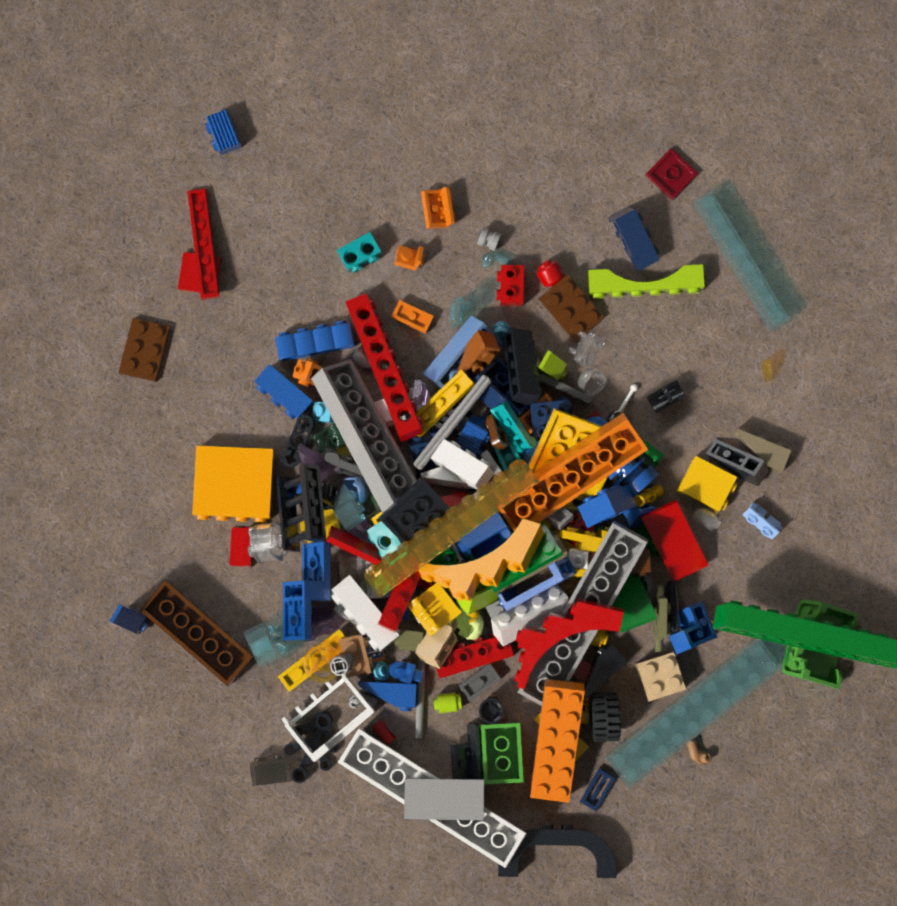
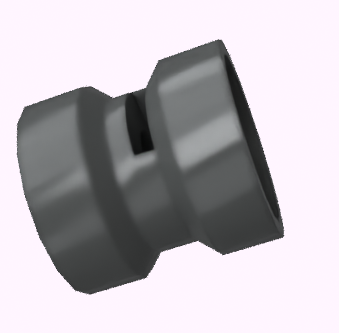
[330,653,355,676]

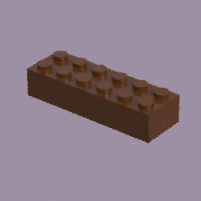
[139,580,255,686]

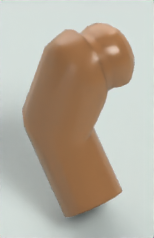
[687,740,711,765]

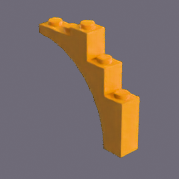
[417,519,544,601]

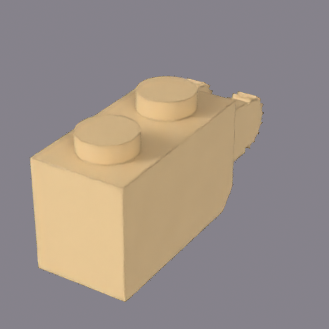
[416,618,458,669]

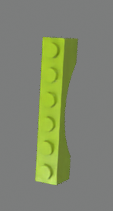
[588,264,704,299]

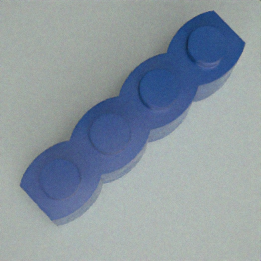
[275,321,355,362]

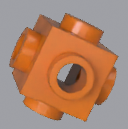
[292,358,323,387]

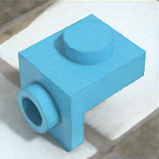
[312,402,336,425]

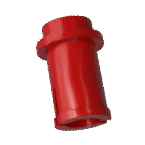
[372,720,396,745]

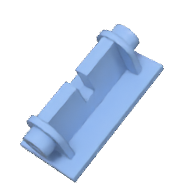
[742,502,783,540]

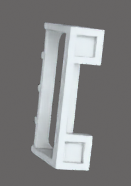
[281,674,376,762]

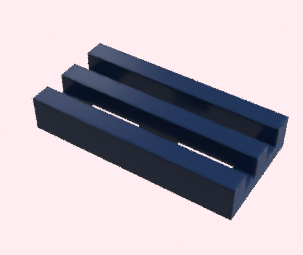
[579,768,616,812]

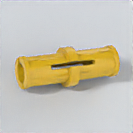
[634,484,664,507]

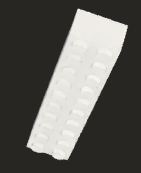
[338,729,527,868]

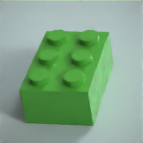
[481,722,524,785]

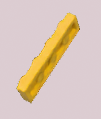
[416,370,475,438]
[278,629,345,692]

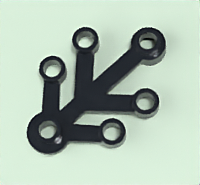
[284,712,340,783]

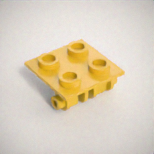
[407,583,462,636]

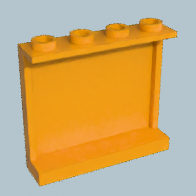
[192,446,275,523]

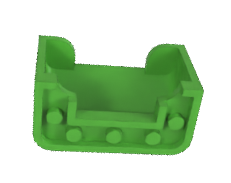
[782,599,859,689]

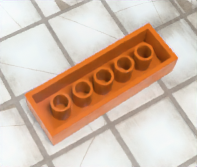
[530,679,585,803]

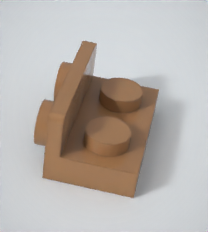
[339,634,374,677]

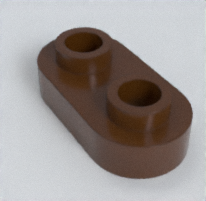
[486,414,509,450]

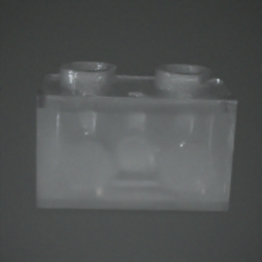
[336,556,369,594]

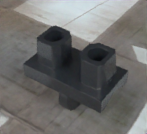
[646,380,686,413]

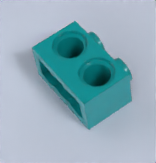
[337,232,382,273]

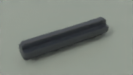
[667,581,680,634]

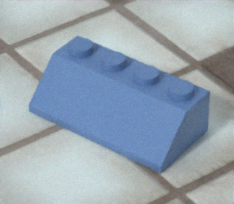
[423,316,504,389]

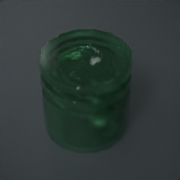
[326,424,347,450]

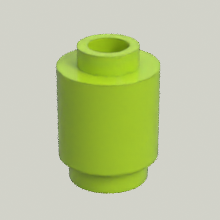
[433,692,462,714]

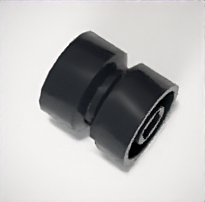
[479,698,504,724]

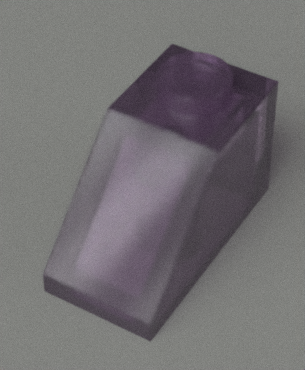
[298,443,335,483]

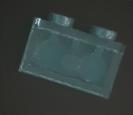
[449,297,471,329]

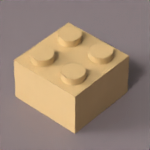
[635,652,686,701]

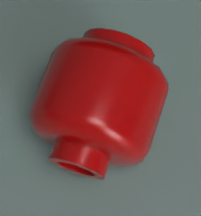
[537,259,565,287]

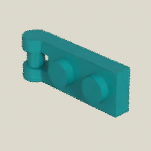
[490,401,536,453]

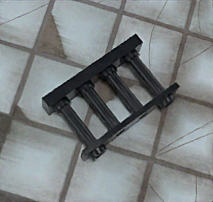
[276,464,326,552]

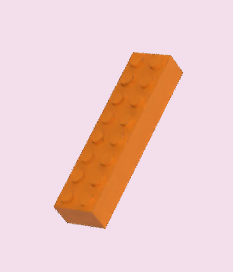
[494,413,648,531]

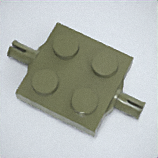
[654,585,671,652]

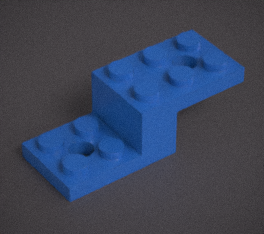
[283,542,331,640]

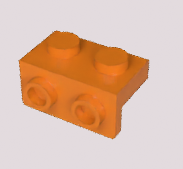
[421,187,455,229]

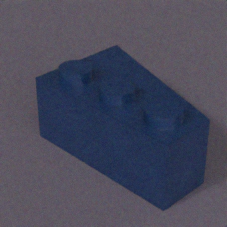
[607,207,660,271]

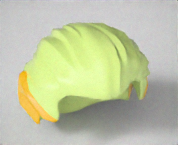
[456,606,484,640]

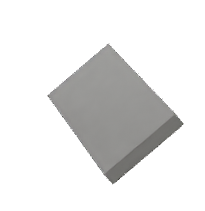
[404,779,484,820]

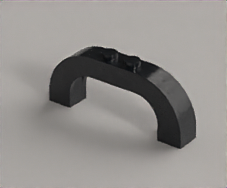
[498,824,617,878]

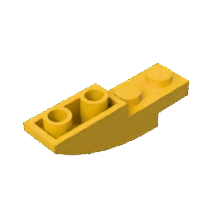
[559,527,609,551]

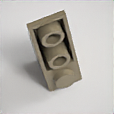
[734,428,791,473]

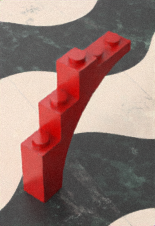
[515,599,625,689]

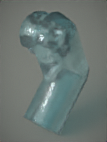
[481,251,509,268]

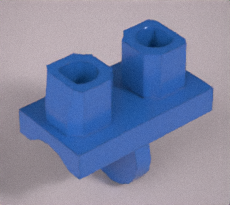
[389,661,424,684]

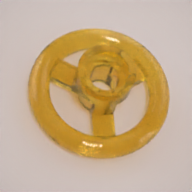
[303,644,340,683]

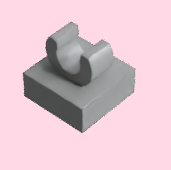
[546,507,573,531]

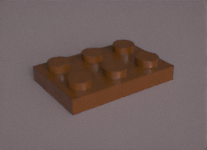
[538,274,604,343]
[118,318,170,382]

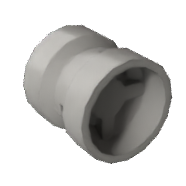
[477,227,502,251]

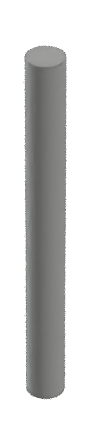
[415,660,426,738]

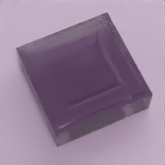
[412,380,428,406]

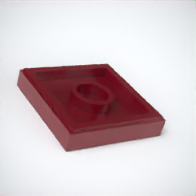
[645,148,698,201]

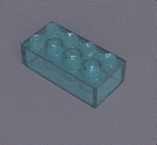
[243,622,290,668]

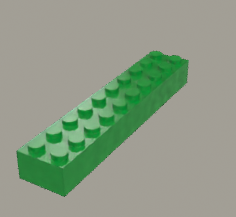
[713,600,897,669]

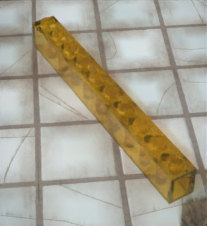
[363,459,539,598]

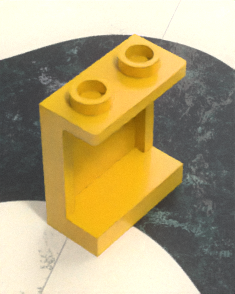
[676,456,738,513]

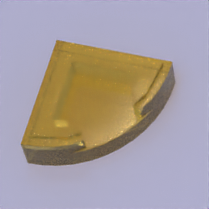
[761,359,772,382]

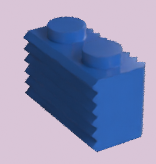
[205,109,242,155]
[456,415,491,458]

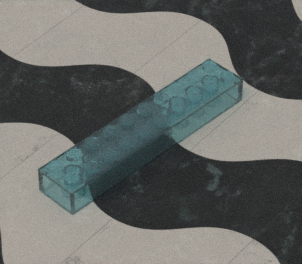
[604,638,783,789]

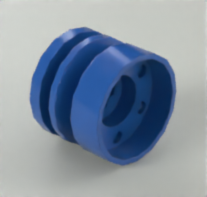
[608,457,659,498]

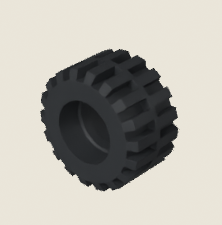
[590,692,621,742]

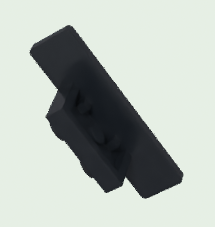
[451,724,485,794]

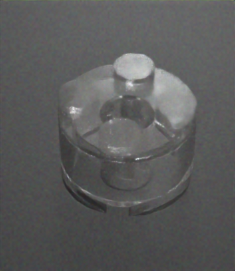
[248,522,288,563]

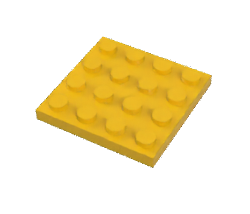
[523,408,607,501]

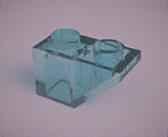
[332,484,366,532]

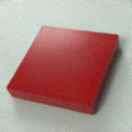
[177,252,222,293]

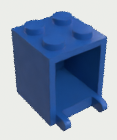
[450,497,511,561]

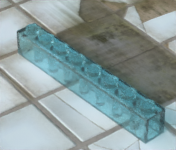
[693,190,790,333]

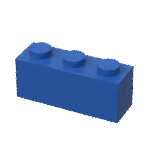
[254,364,314,420]

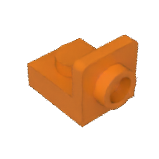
[394,245,425,271]

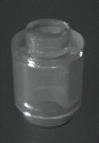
[691,507,722,532]

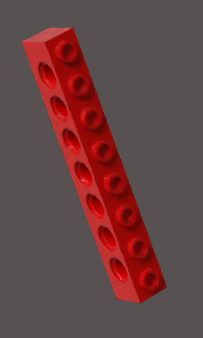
[345,293,424,442]

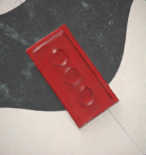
[641,500,709,581]

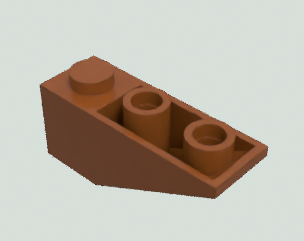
[457,330,500,381]

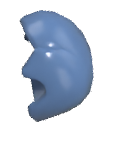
[343,476,369,505]

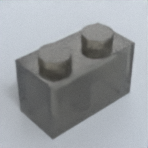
[250,754,293,786]

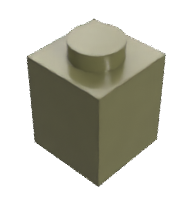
[395,630,424,651]

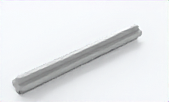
[414,375,491,470]

